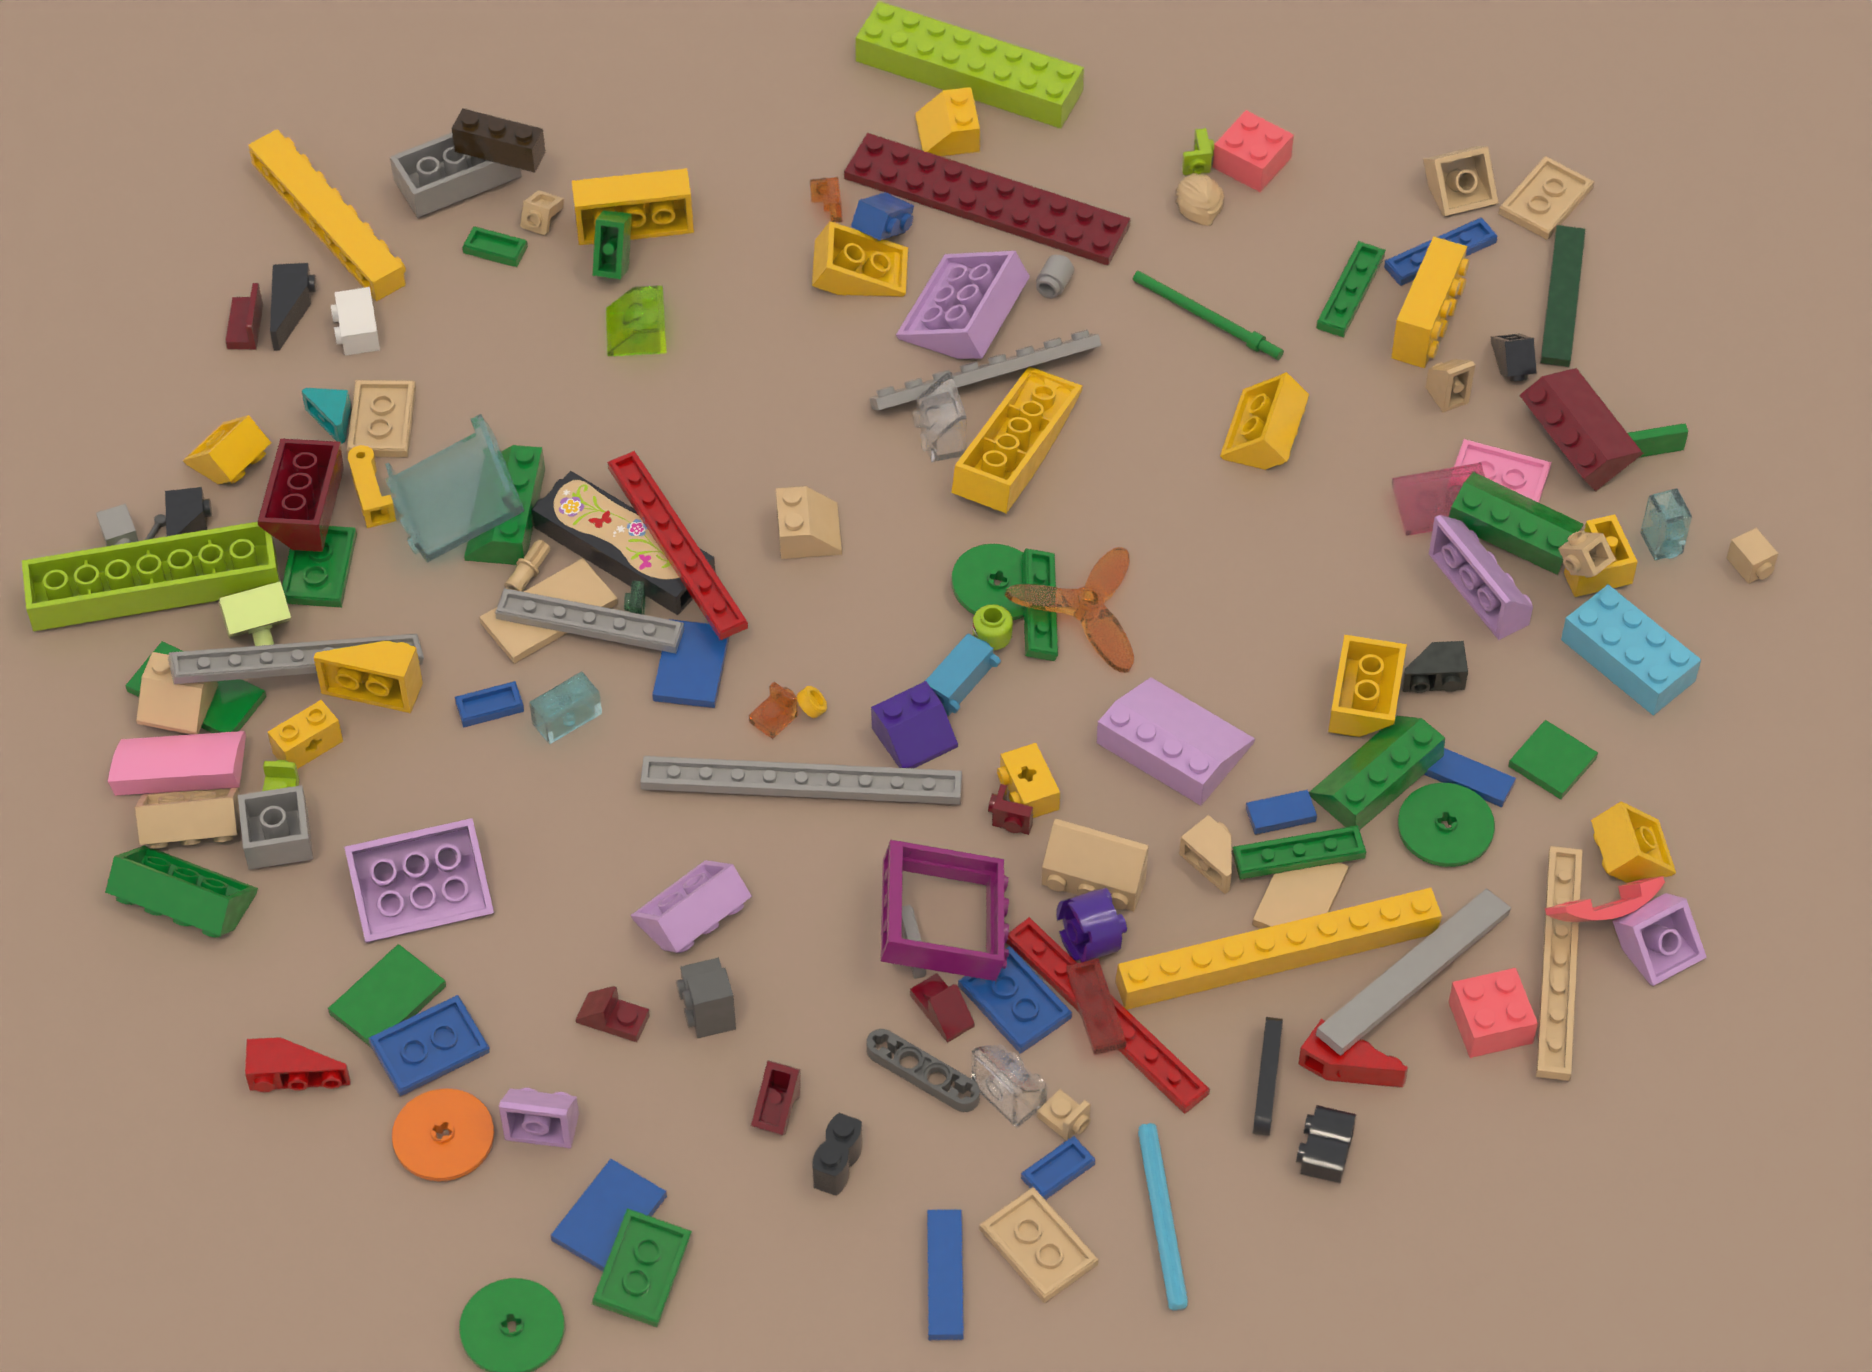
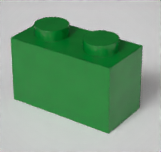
[592,210,632,279]

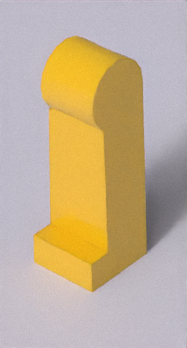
[348,445,397,528]

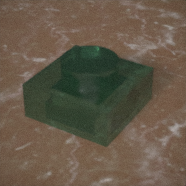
[624,581,646,615]

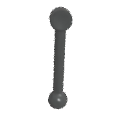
[145,514,166,540]

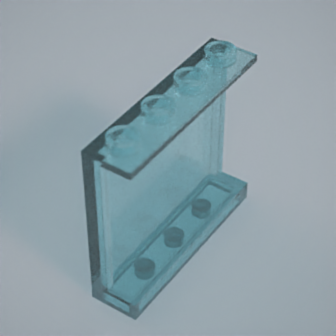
[385,414,525,563]

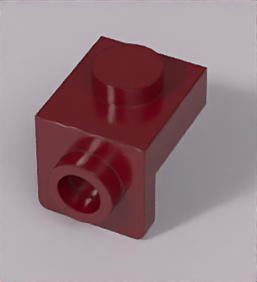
[988,784,1033,835]

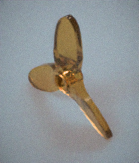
[1005,547,1134,673]

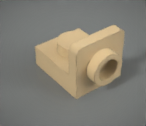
[520,190,564,235]
[1037,1089,1091,1141]

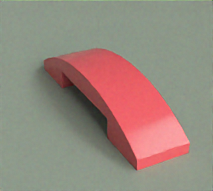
[1545,876,1665,922]

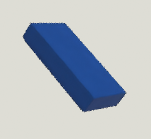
[455,681,524,728]
[1246,790,1317,835]
[1021,1136,1095,1200]

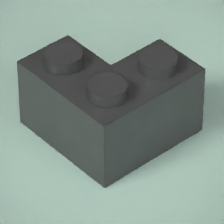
[676,957,736,1038]

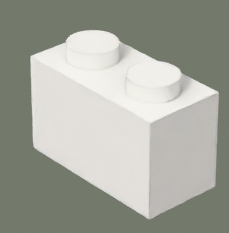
[331,287,380,356]

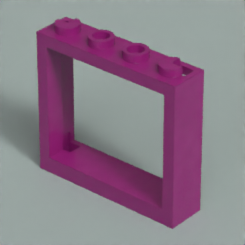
[880,840,1009,981]

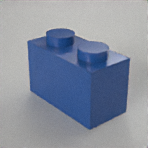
[851,192,914,240]

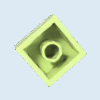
[219,581,291,646]

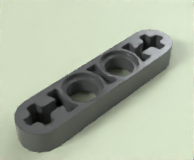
[867,1029,980,1112]

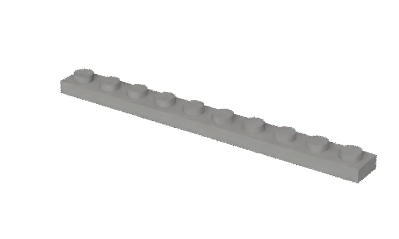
[641,756,962,805]

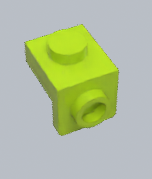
[1182,128,1214,175]

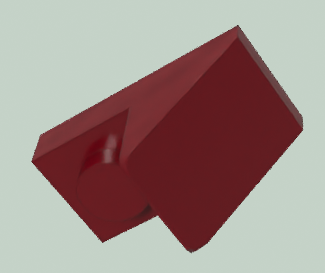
[910,973,975,1043]
[575,986,650,1043]
[751,1060,801,1135]

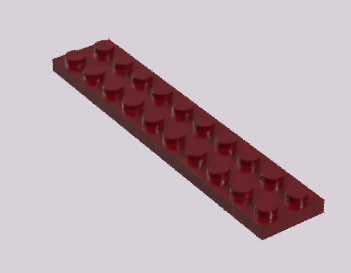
[844,133,1131,266]

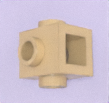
[1558,531,1616,578]

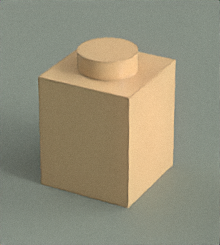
[1727,528,1778,584]

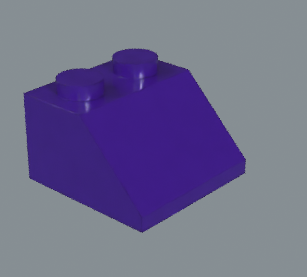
[871,681,958,769]

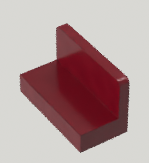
[225,283,263,350]

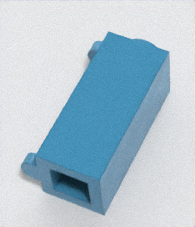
[925,633,1001,716]

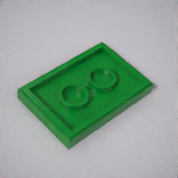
[282,526,357,608]
[328,944,446,1048]
[591,1208,692,1327]

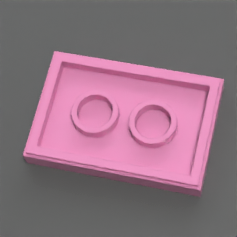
[1447,439,1552,502]

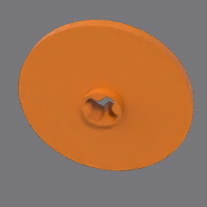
[392,1088,494,1181]

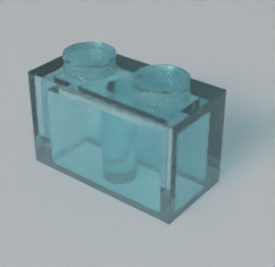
[1640,488,1692,561]
[529,671,602,744]

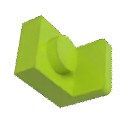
[262,760,300,791]

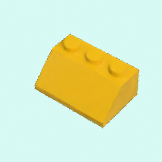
[1220,372,1309,470]
[1328,634,1407,737]

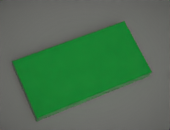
[125,641,267,733]

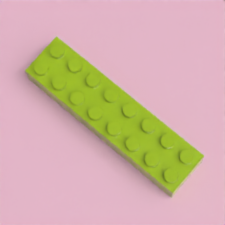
[855,1,1084,129]
[21,521,280,631]

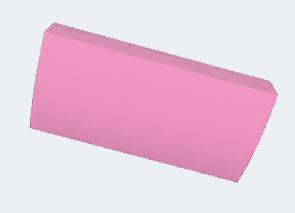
[108,731,246,796]

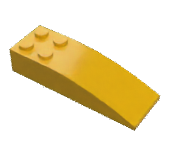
[951,367,1083,514]

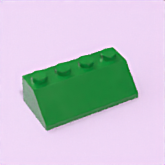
[464,445,545,565]
[1448,472,1584,575]
[1309,716,1445,830]
[105,845,258,938]

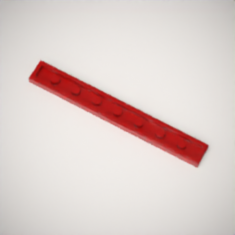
[607,450,748,641]
[1006,917,1210,1114]

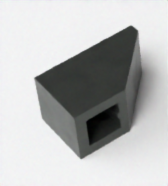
[1402,641,1468,693]

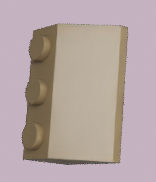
[135,788,240,849]
[1042,818,1149,911]

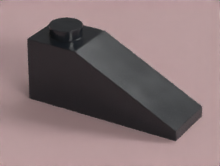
[270,263,317,351]

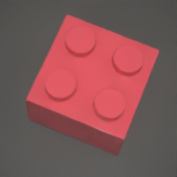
[1212,110,1294,192]
[1449,968,1538,1058]

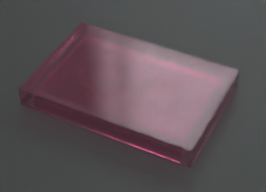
[1392,463,1485,536]

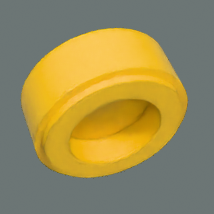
[797,686,827,718]

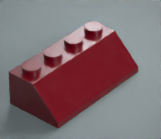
[1519,368,1644,492]
[258,438,344,552]

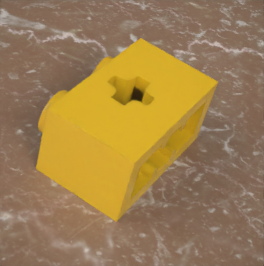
[268,700,343,769]
[997,743,1060,818]

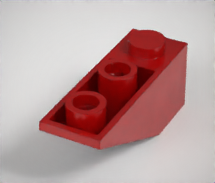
[1298,1019,1408,1088]
[245,1037,351,1092]

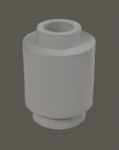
[1036,255,1074,298]

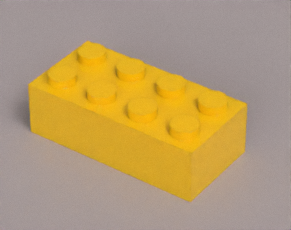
[572,168,694,245]
[1391,236,1470,368]

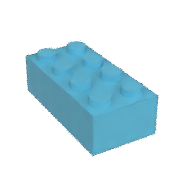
[1561,585,1701,716]

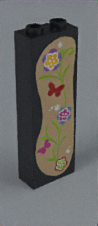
[532,471,716,615]

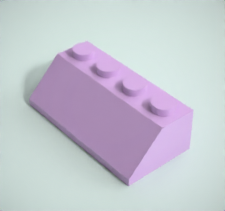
[1429,515,1533,640]

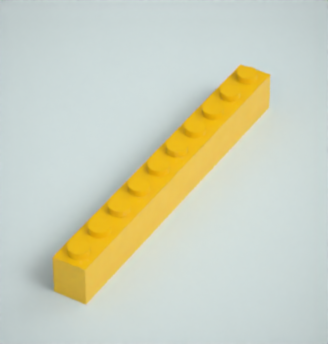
[1115,888,1442,1010]

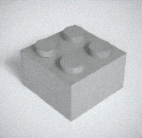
[238,785,313,870]

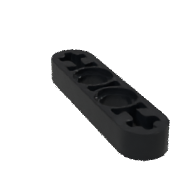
[1253,1017,1283,1136]

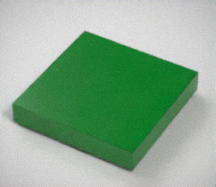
[1508,720,1598,800]

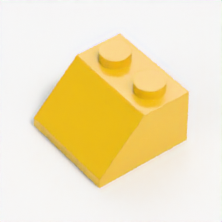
[915,87,980,156]
[183,415,271,485]
[1591,801,1676,883]

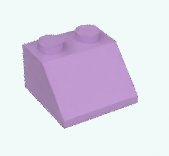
[1612,893,1707,986]
[499,1088,579,1148]

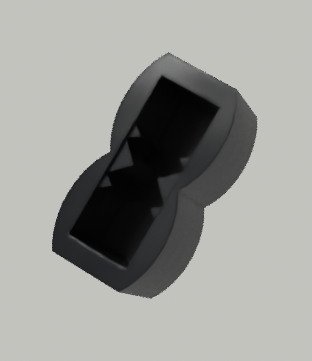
[1296,1105,1356,1183]
[812,1113,862,1196]

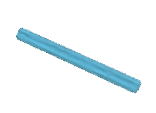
[1138,1123,1188,1311]

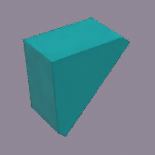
[301,388,352,444]

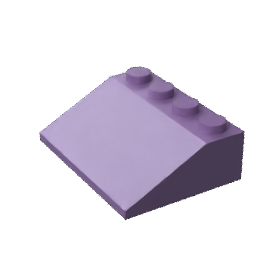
[896,251,1030,359]
[1097,677,1255,806]
[344,818,494,943]

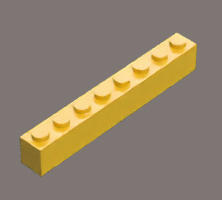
[248,129,406,302]

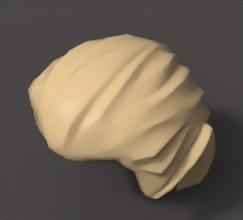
[1175,173,1224,226]

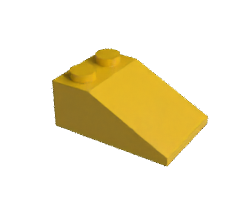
[812,221,908,297]
[314,641,423,713]

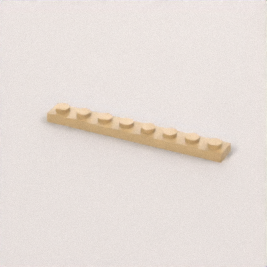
[1536,846,1582,1081]

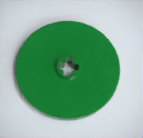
[951,544,1024,621]
[1398,783,1495,867]
[459,1278,565,1372]

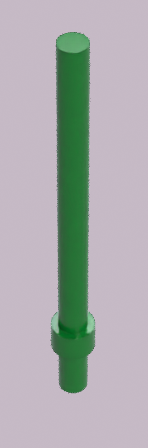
[1133,270,1284,360]

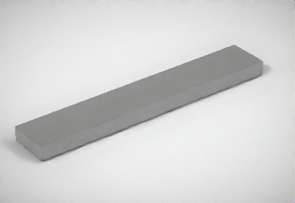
[495,588,684,653]

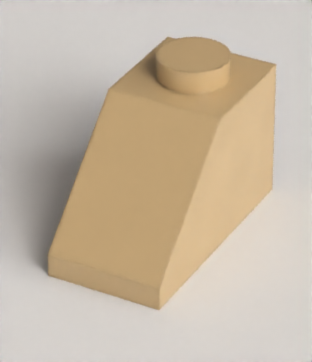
[1425,359,1475,413]
[1179,815,1232,894]

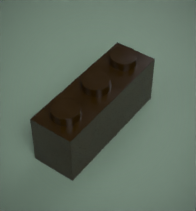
[451,108,546,173]

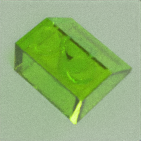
[606,285,667,357]

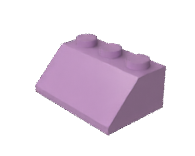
[630,860,752,953]

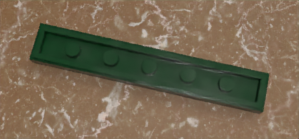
[1540,225,1586,367]

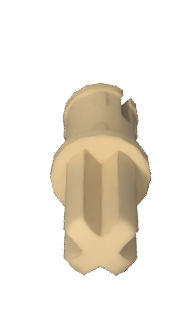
[504,539,550,592]

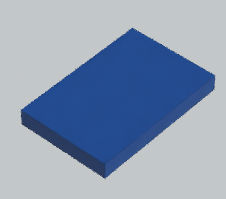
[652,619,729,708]
[958,946,1072,1054]
[369,995,490,1097]
[551,1158,667,1271]

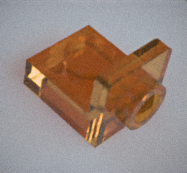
[810,177,842,223]
[749,682,798,739]

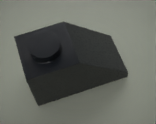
[1491,333,1537,381]
[165,487,212,536]

